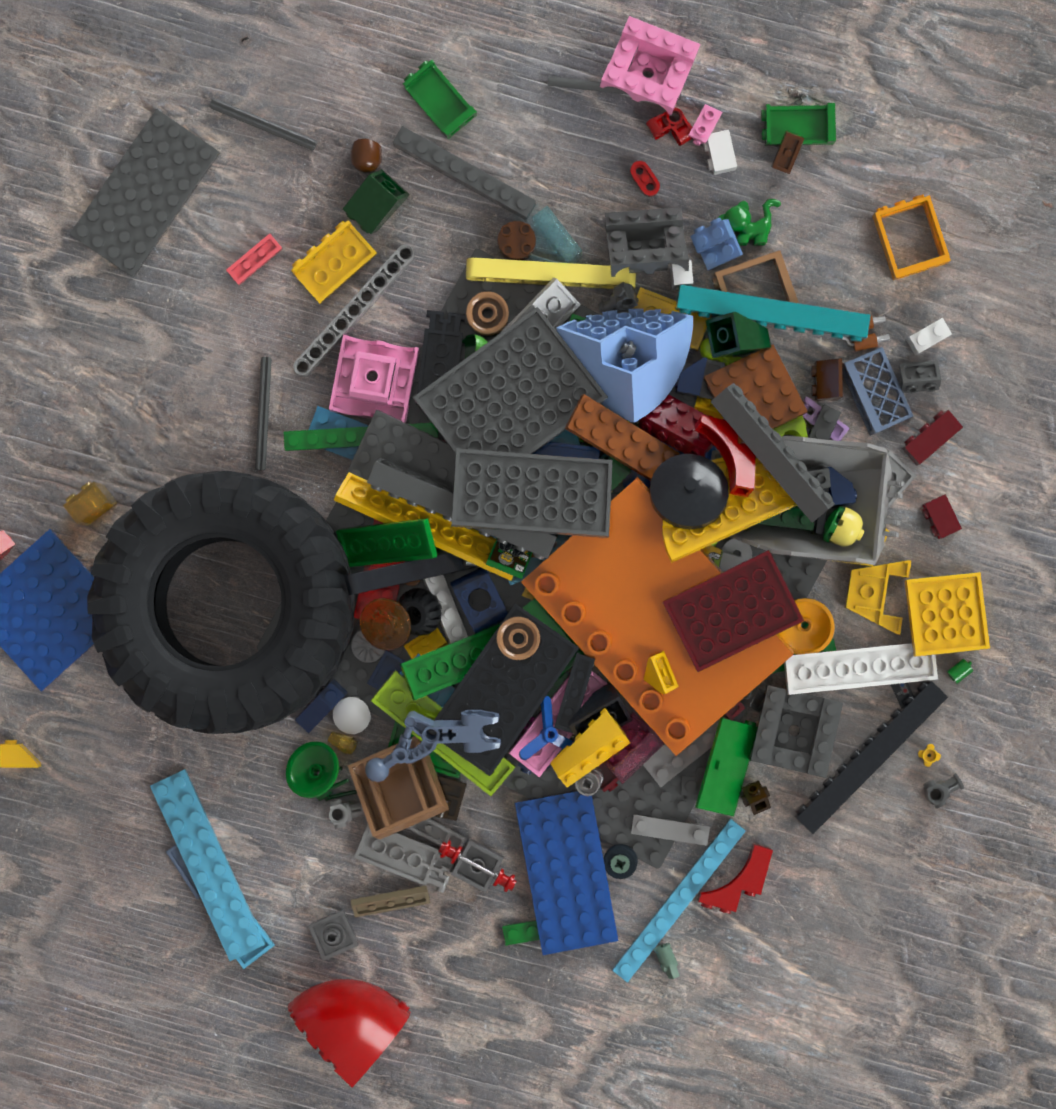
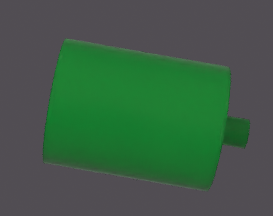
[946,659,973,684]

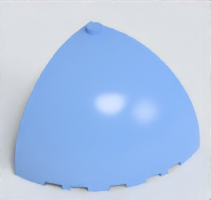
[557,309,693,423]

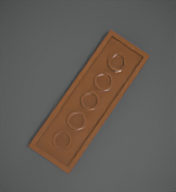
[565,394,680,481]

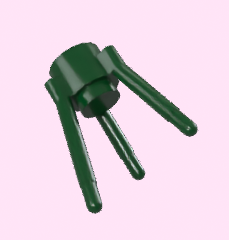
[316,767,357,801]

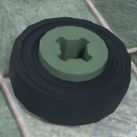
[604,844,638,879]

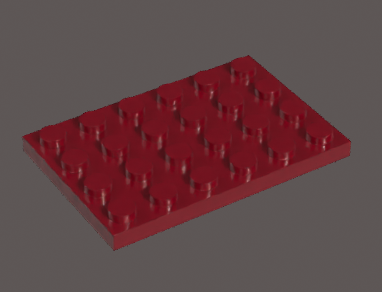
[663,550,804,672]

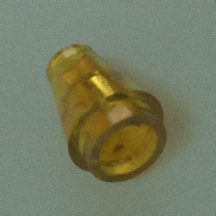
[328,731,358,755]

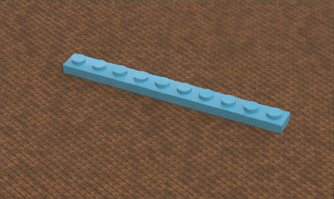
[612,818,746,983]

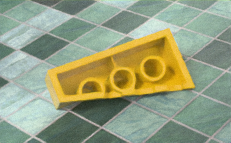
[550,708,630,788]

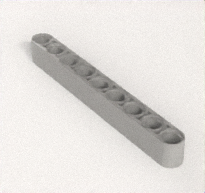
[293,245,415,377]

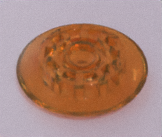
[360,598,411,650]

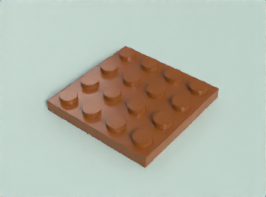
[704,344,808,444]

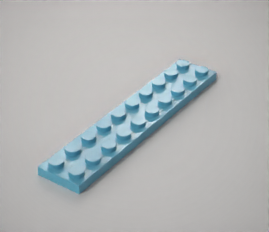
[150,769,266,961]

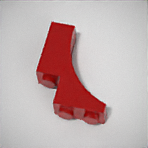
[695,415,756,497]
[697,844,773,914]

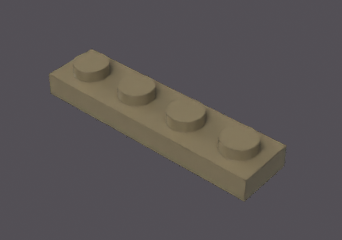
[351,885,430,918]

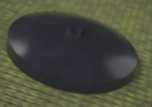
[650,454,729,529]

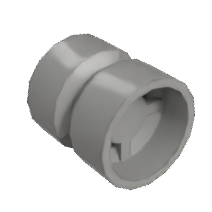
[575,767,604,796]

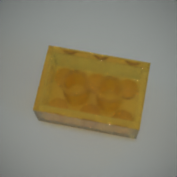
[63,481,118,526]

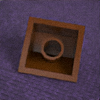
[811,358,843,401]

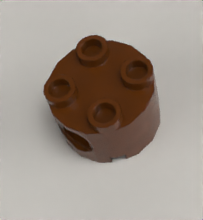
[498,221,536,261]

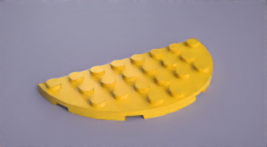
[662,458,797,563]

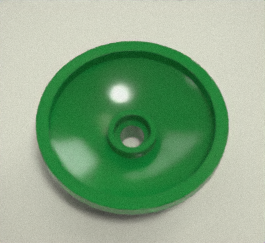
[286,741,339,798]

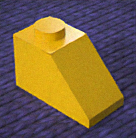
[0,740,41,768]

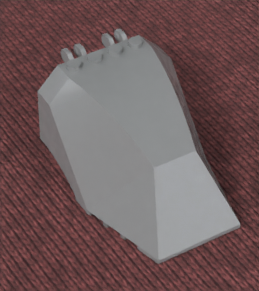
[711,436,904,565]

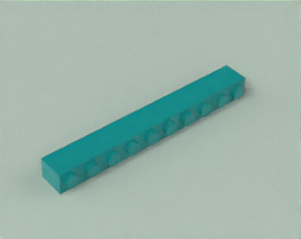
[675,285,871,342]

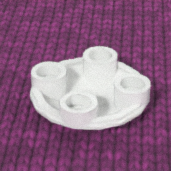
[333,696,371,734]

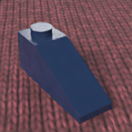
[295,679,348,734]

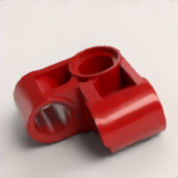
[646,107,693,146]

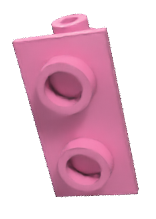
[688,104,722,146]

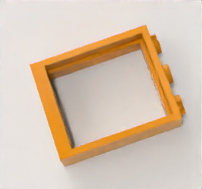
[872,194,951,281]

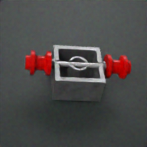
[438,838,517,893]

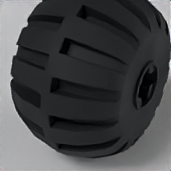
[395,588,442,636]

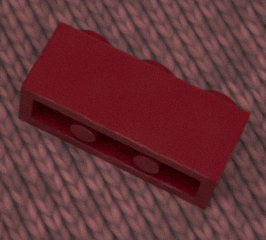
[902,410,963,466]

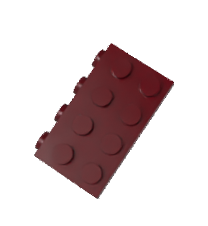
[639,394,714,457]

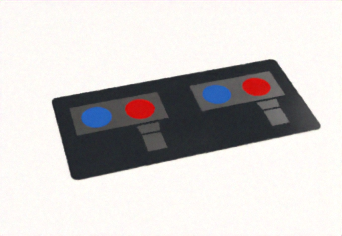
[891,683,914,708]

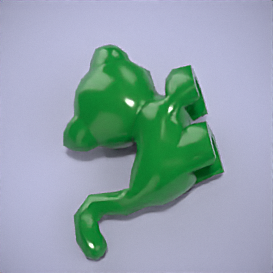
[717,199,781,246]

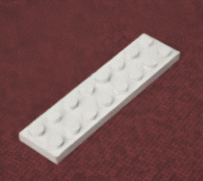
[784,643,938,695]

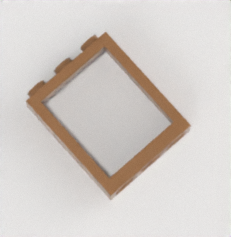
[712,250,799,303]

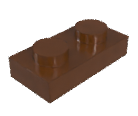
[771,131,804,174]

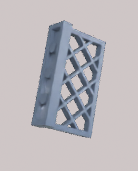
[842,347,913,436]

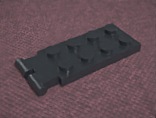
[416,310,465,405]

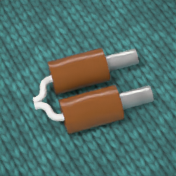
[842,314,890,352]

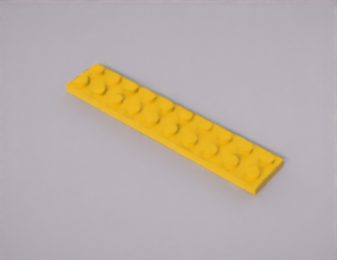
[334,472,513,581]

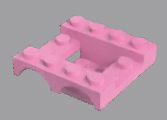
[600,16,700,115]
[329,334,420,423]

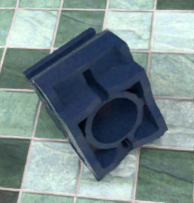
[450,567,508,634]

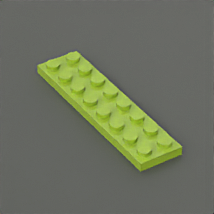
[371,670,515,796]

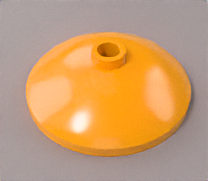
[778,598,835,655]

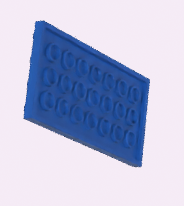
[515,791,619,955]

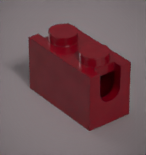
[921,494,962,539]

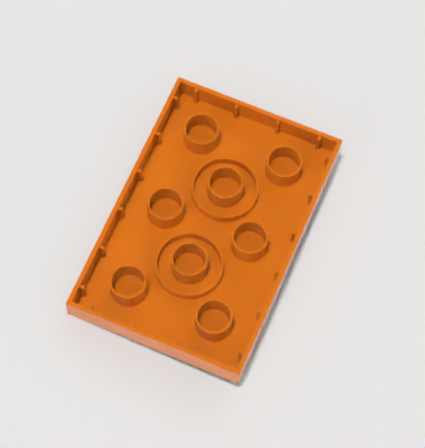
[521,477,794,756]

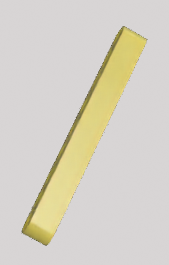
[466,258,636,289]

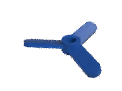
[519,696,574,760]

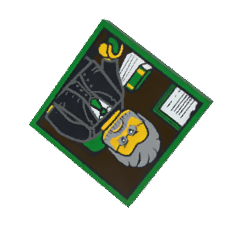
[486,538,533,579]

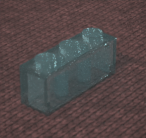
[532,206,583,263]

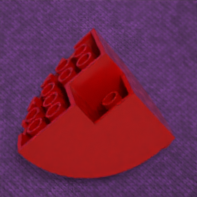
[288,979,411,1088]

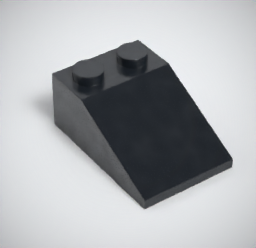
[568,683,633,737]

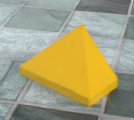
[643,651,679,694]

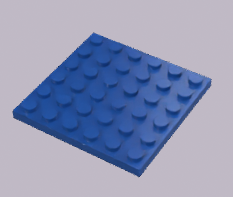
[0,529,94,691]

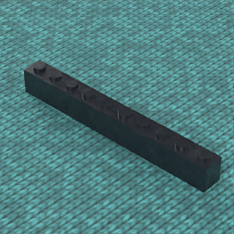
[794,680,948,834]

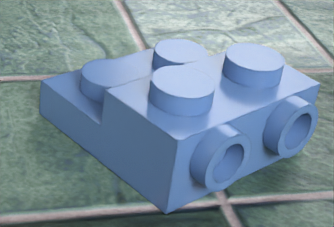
[690,218,743,271]

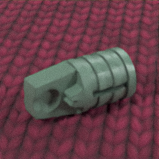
[654,943,679,979]

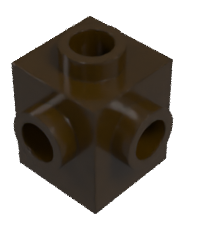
[741,780,771,815]

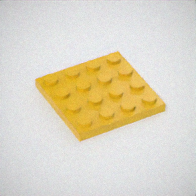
[904,572,990,657]

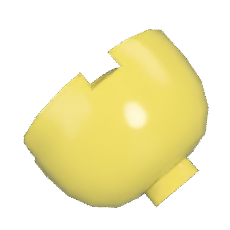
[829,507,865,547]

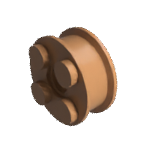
[466,292,509,336]
[497,617,540,660]

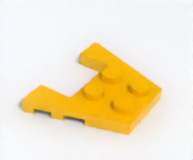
[845,560,911,635]

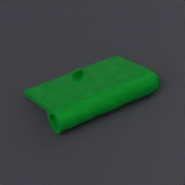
[695,717,757,816]

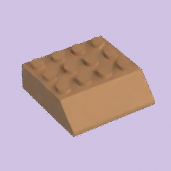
[348,736,449,840]

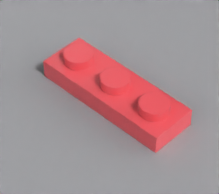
[226,234,283,285]

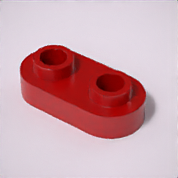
[630,161,660,197]

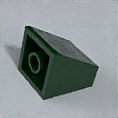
[343,169,410,234]
[705,312,771,358]

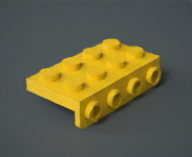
[291,220,377,304]

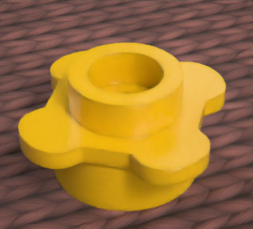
[918,744,941,767]

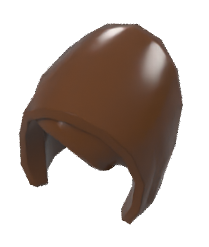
[351,138,382,173]

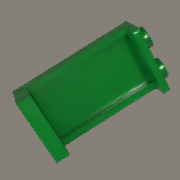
[403,60,477,139]
[761,103,836,146]

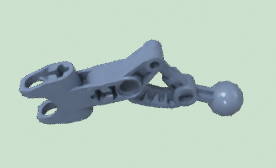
[365,710,501,782]

